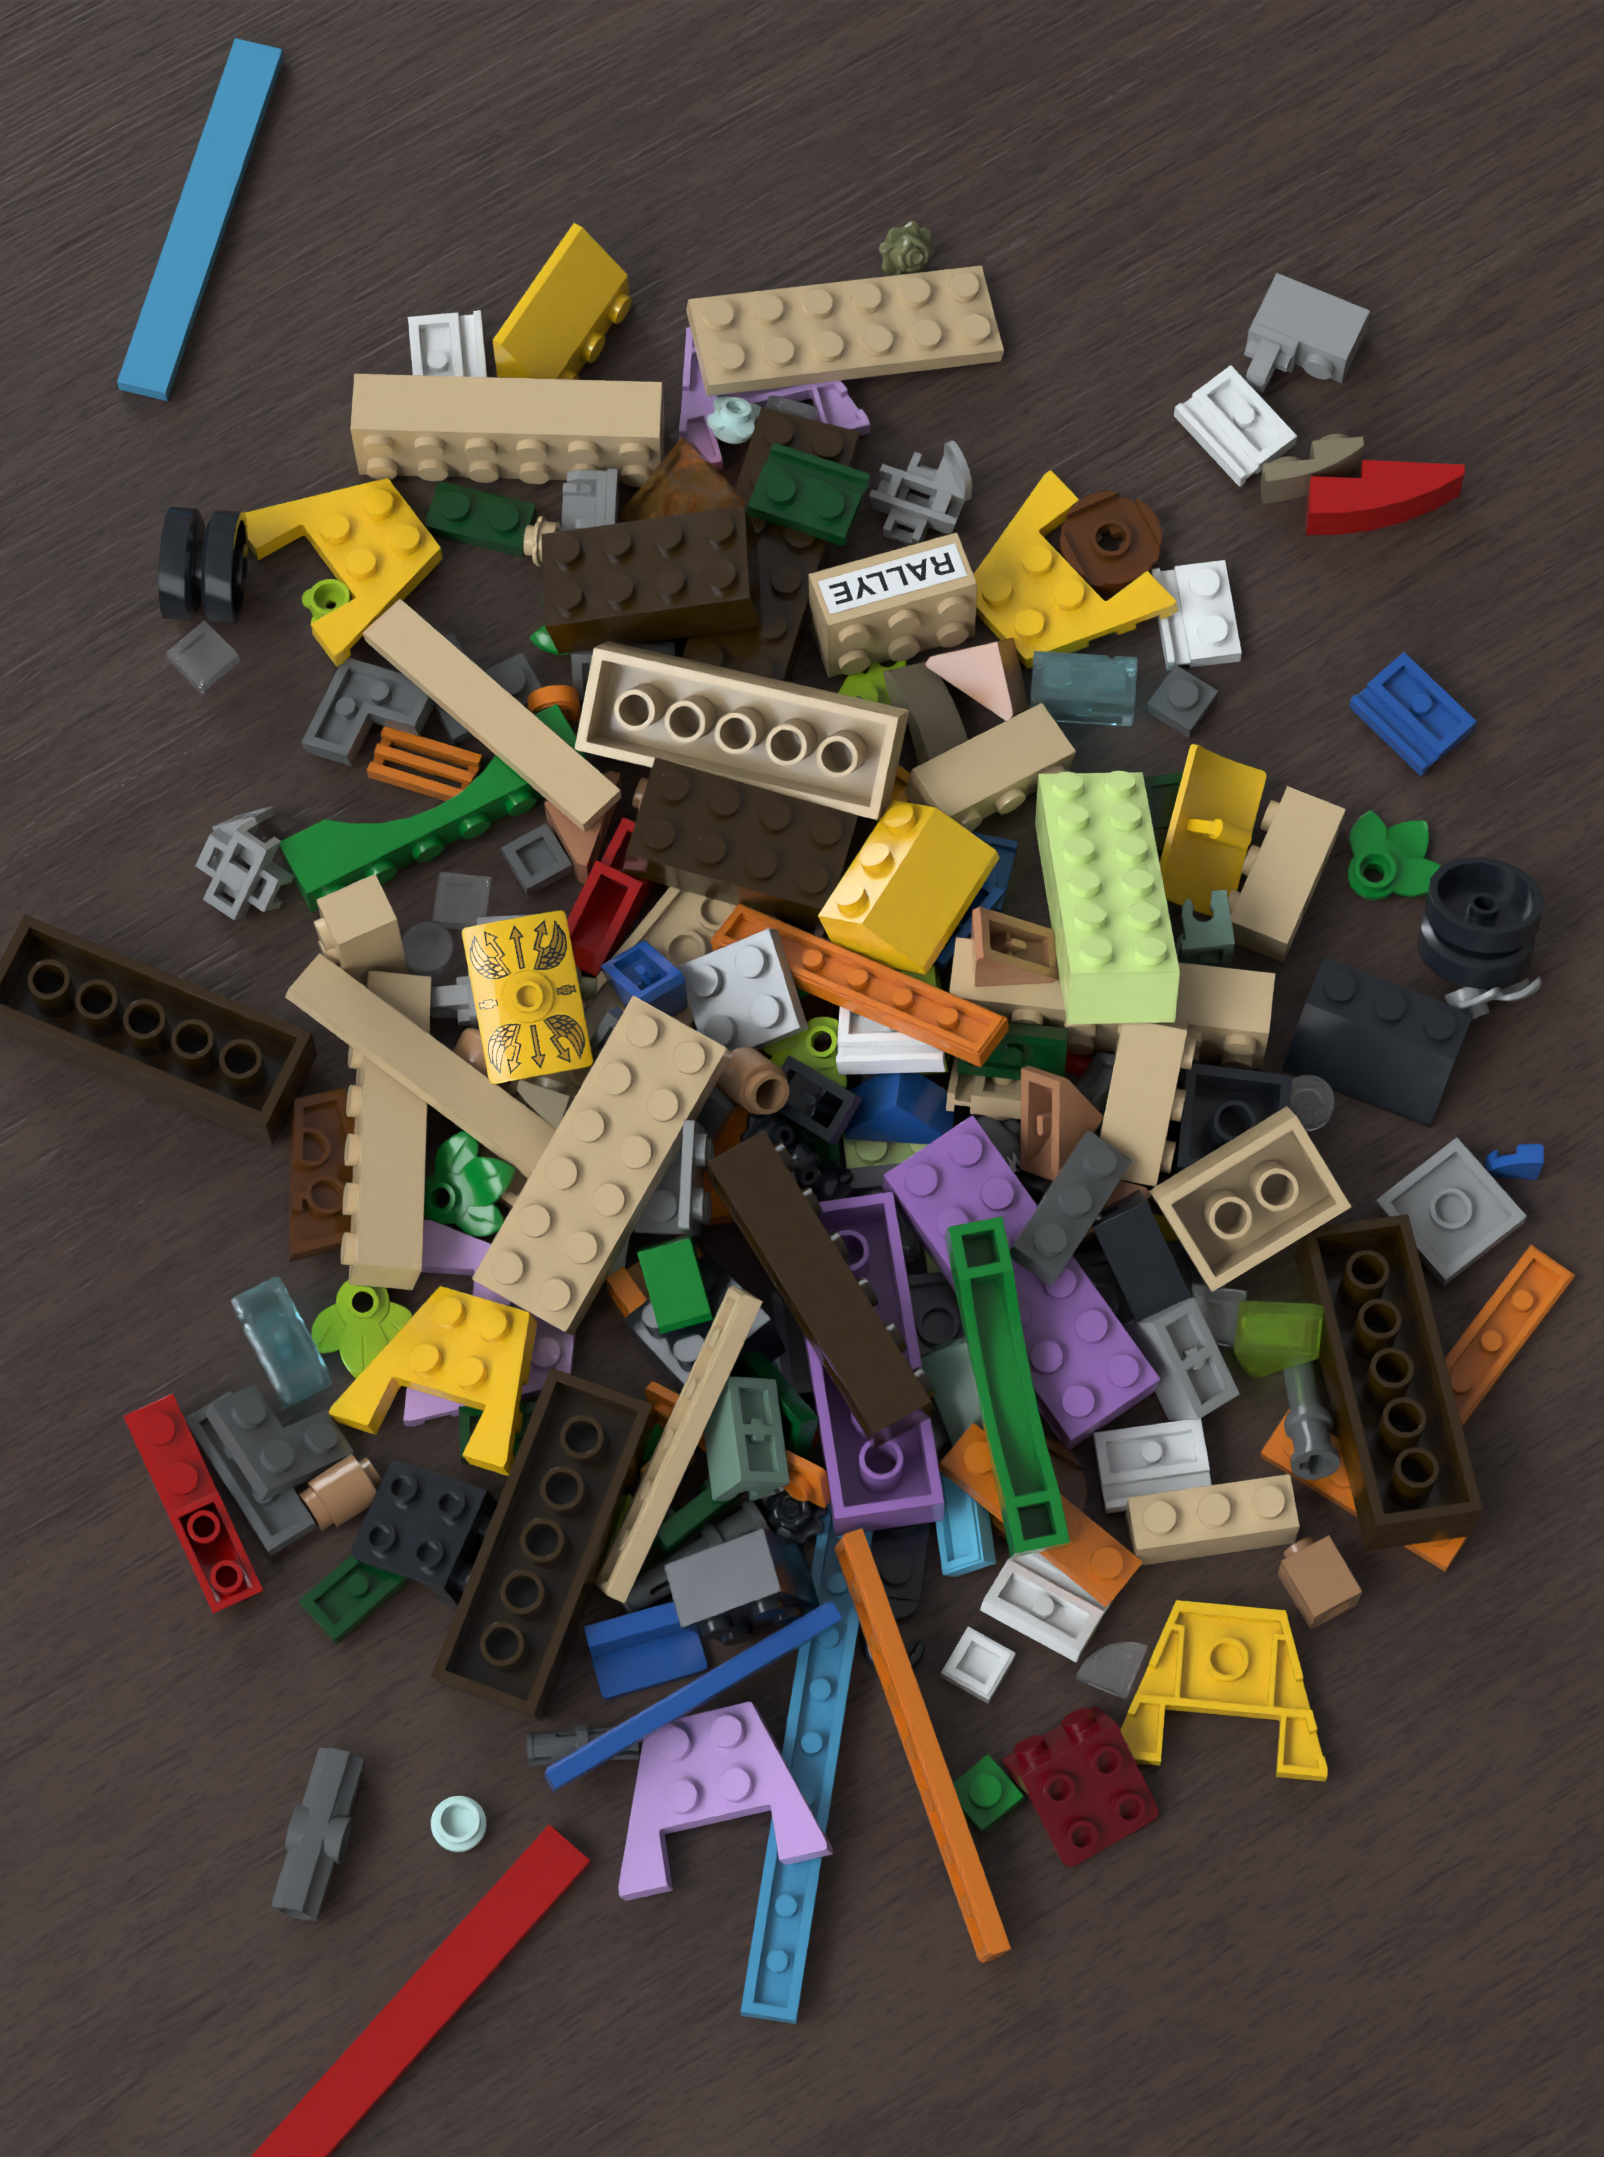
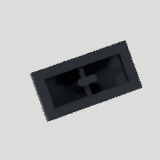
[778,1055,862,1146]

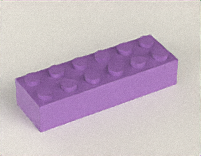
[882,1115,1161,1450]
[803,1192,944,1536]

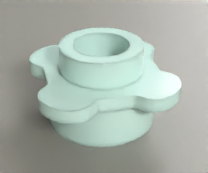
[707,396,761,444]

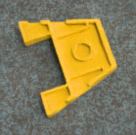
[973,470,1178,669]
[245,478,443,667]
[328,1286,537,1476]
[1120,1600,1328,1782]

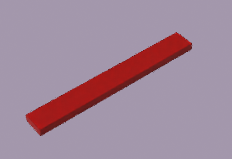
[251,1825,591,2157]

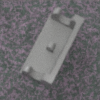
[561,468,620,531]
[1124,1298,1240,1421]

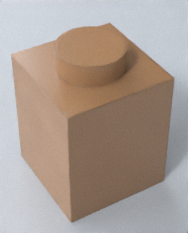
[1278,1535,1362,1630]

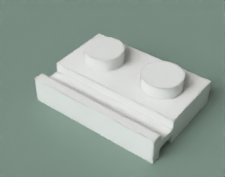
[408,310,487,377]
[1174,365,1297,487]
[1151,560,1242,671]
[836,1007,945,1075]
[1093,1418,1212,1514]
[980,1552,1113,1662]

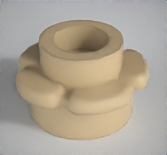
[523,516,561,567]

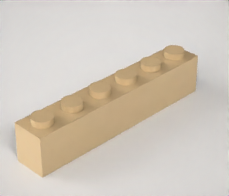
[341,970,431,1290]

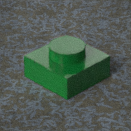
[953,1754,1024,1835]

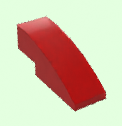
[1306,460,1465,535]
[567,817,656,977]

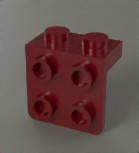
[1001,1706,1159,1867]

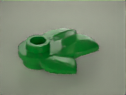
[1347,811,1441,900]
[424,1131,516,1236]

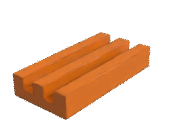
[367,726,483,801]

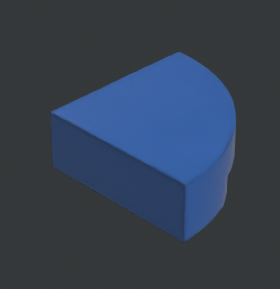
[1484,1144,1544,1180]

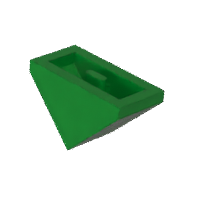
[637,1234,713,1334]

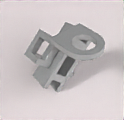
[869,440,972,546]
[195,806,294,920]

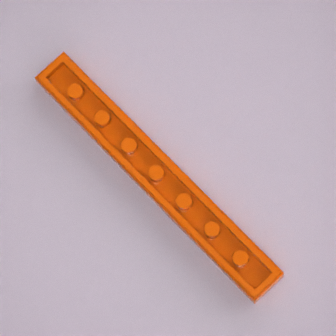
[834,1528,1011,1963]

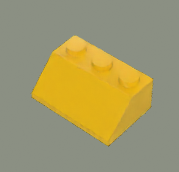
[493,223,632,380]
[818,800,1000,975]

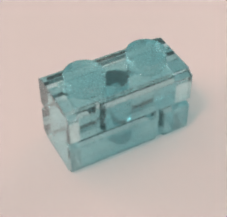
[1030,651,1138,727]
[231,1276,332,1408]

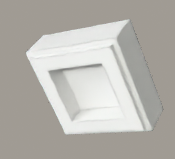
[941,1627,1016,1704]

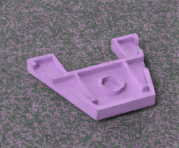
[677,327,870,480]
[403,1220,576,1427]
[618,1701,833,1901]

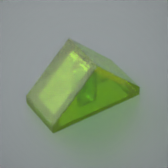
[1234,1300,1324,1378]

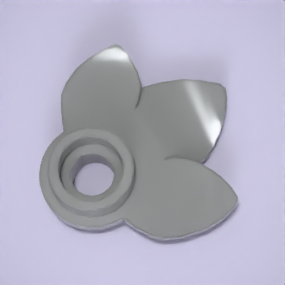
[1444,976,1542,1020]

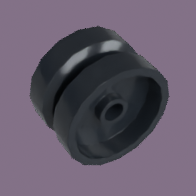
[158,506,248,624]
[1417,857,1544,989]

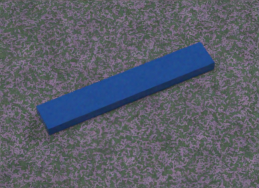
[544,1601,843,1793]

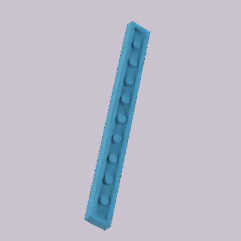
[741,1502,874,2024]

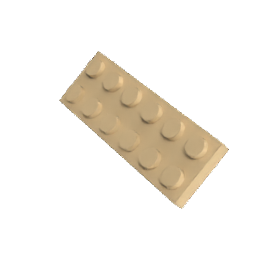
[686,265,1004,396]

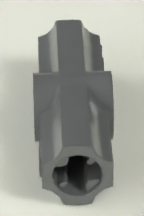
[271,1747,366,1922]

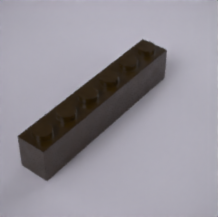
[707,1130,935,1449]

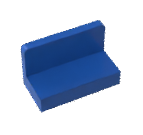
[584,1601,708,1700]

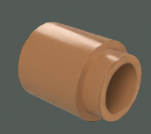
[718,1047,789,1115]
[299,1454,382,1531]

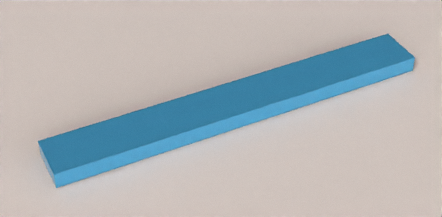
[117,38,284,401]

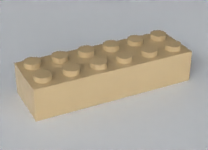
[350,374,665,487]
[574,641,909,820]
[949,937,1275,1070]
[472,996,733,1336]

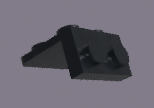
[351,1461,498,1608]

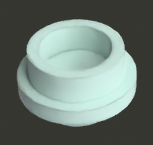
[431,1796,487,1852]

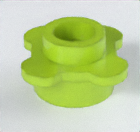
[302,579,351,623]

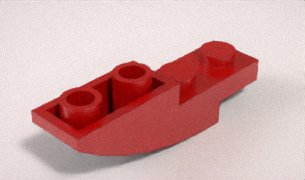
[123,1394,263,1614]

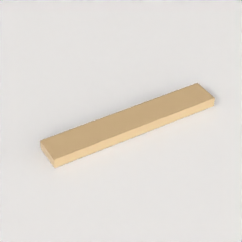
[363,599,622,832]
[285,953,557,1179]
[595,1285,763,1603]

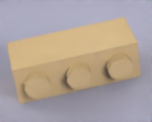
[905,703,1076,832]
[1228,786,1346,963]
[313,874,409,985]
[1100,1019,1197,1187]
[1125,1474,1300,1566]

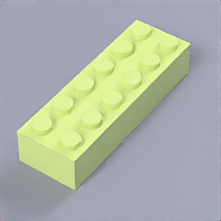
[1035,771,1180,1024]

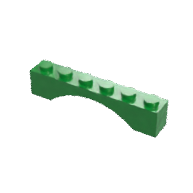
[279,704,587,913]
[944,1216,1070,1558]

